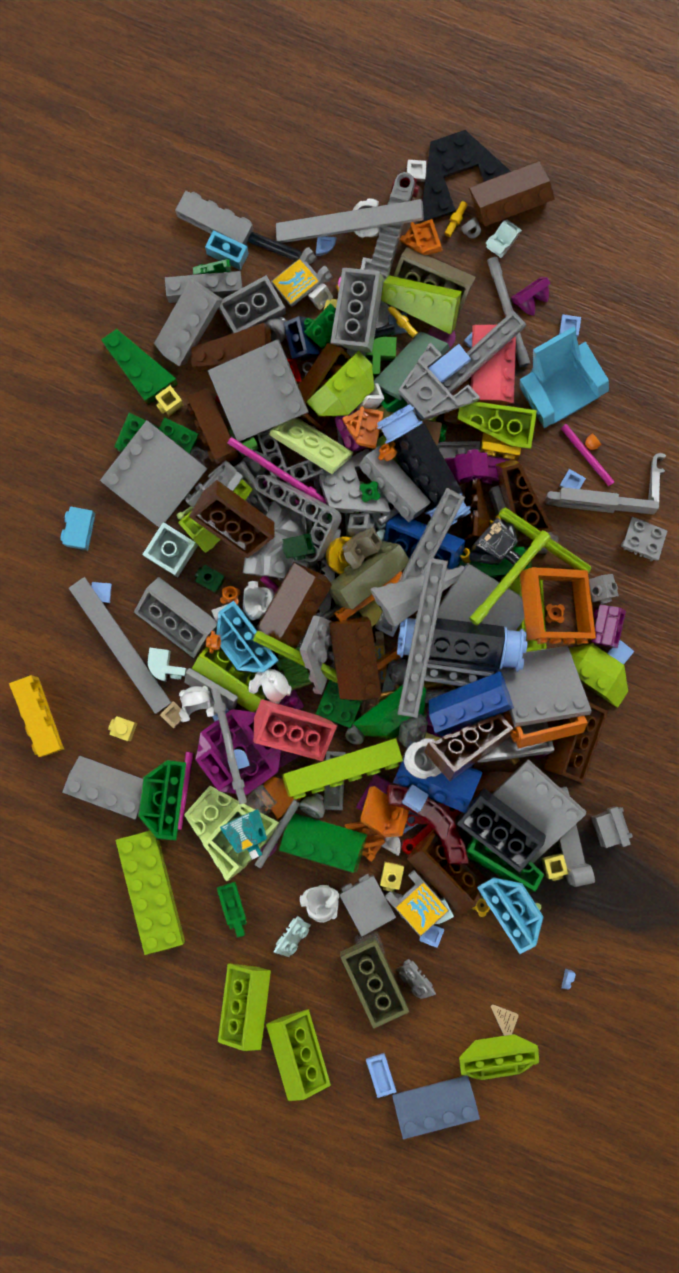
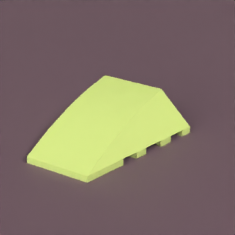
[184,786,279,881]

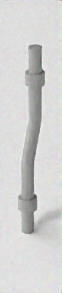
[211,688,247,804]

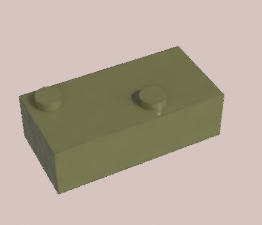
[328,541,409,610]
[340,936,409,1029]

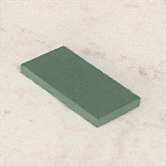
[374,331,450,400]

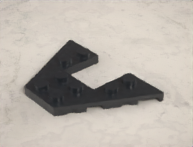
[420,130,510,223]

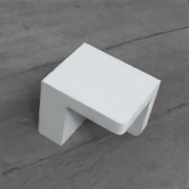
[356,383,384,411]

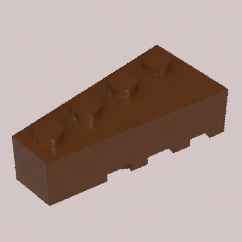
[187,388,240,467]
[495,459,554,541]

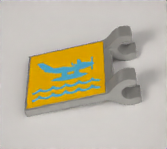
[271,247,333,307]
[385,870,450,937]

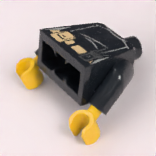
[460,515,521,566]

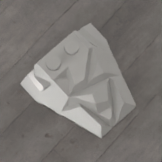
[243,501,319,579]

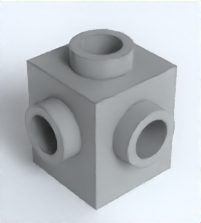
[347,513,375,538]
[589,574,619,604]

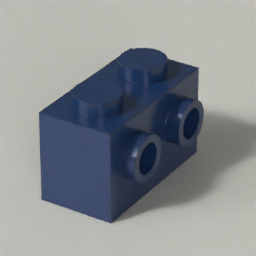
[284,316,320,361]

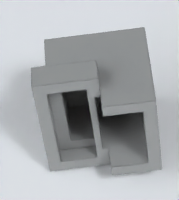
[591,806,633,848]

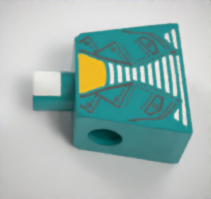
[220,809,267,860]

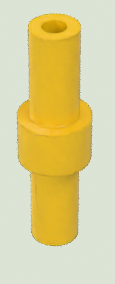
[444,201,468,237]
[388,306,418,338]

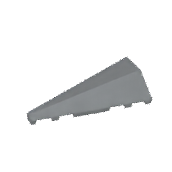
[370,565,465,627]

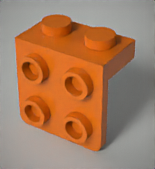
[361,786,409,837]

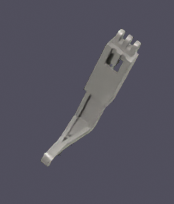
[544,453,666,515]

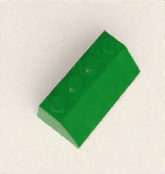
[279,813,368,873]

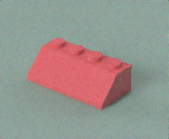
[471,325,516,406]
[254,699,337,761]

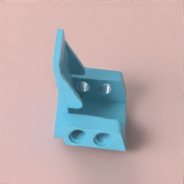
[520,326,609,428]

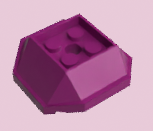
[196,709,281,795]

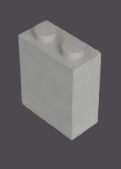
[339,874,396,936]

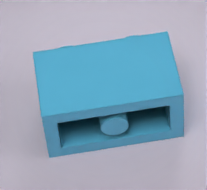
[205,230,249,270]
[61,507,95,551]

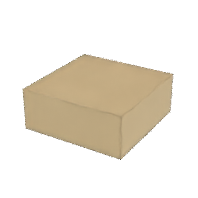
[160,701,181,728]

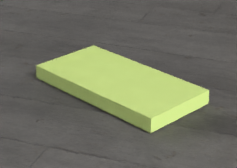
[269,417,353,474]

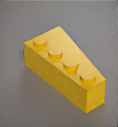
[9,675,64,757]

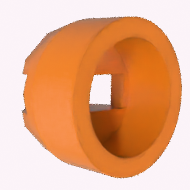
[585,433,601,450]

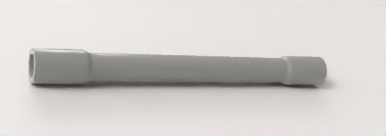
[487,257,531,367]

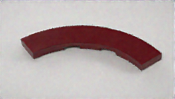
[387,785,468,865]

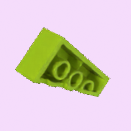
[381,275,462,334]

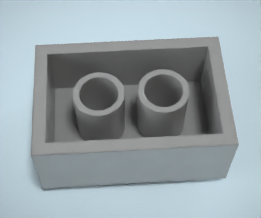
[218,275,286,334]

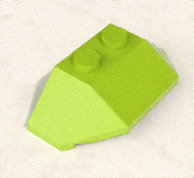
[306,351,374,416]
[569,644,628,708]
[459,1034,539,1080]

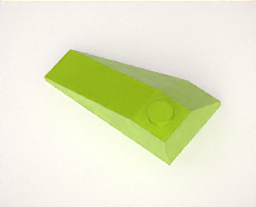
[458,402,537,449]
[178,479,253,553]

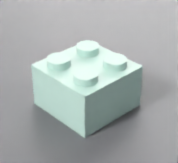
[142,522,198,577]

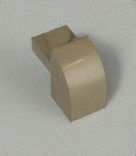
[342,527,382,570]

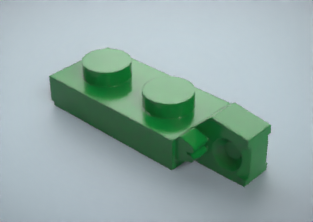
[216,881,247,938]

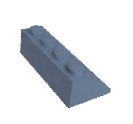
[392,1075,480,1139]

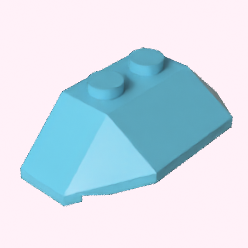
[216,601,279,673]
[477,878,543,954]

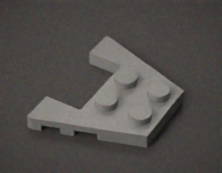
[398,343,480,420]
[319,449,390,515]
[184,460,243,507]
[300,616,332,695]

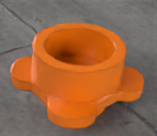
[378,442,397,461]
[220,586,241,604]
[545,604,565,623]
[206,630,221,654]

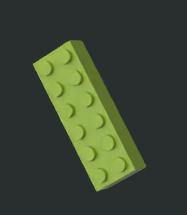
[281,739,403,799]
[116,831,185,955]

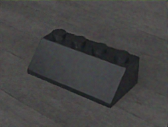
[457,788,546,872]

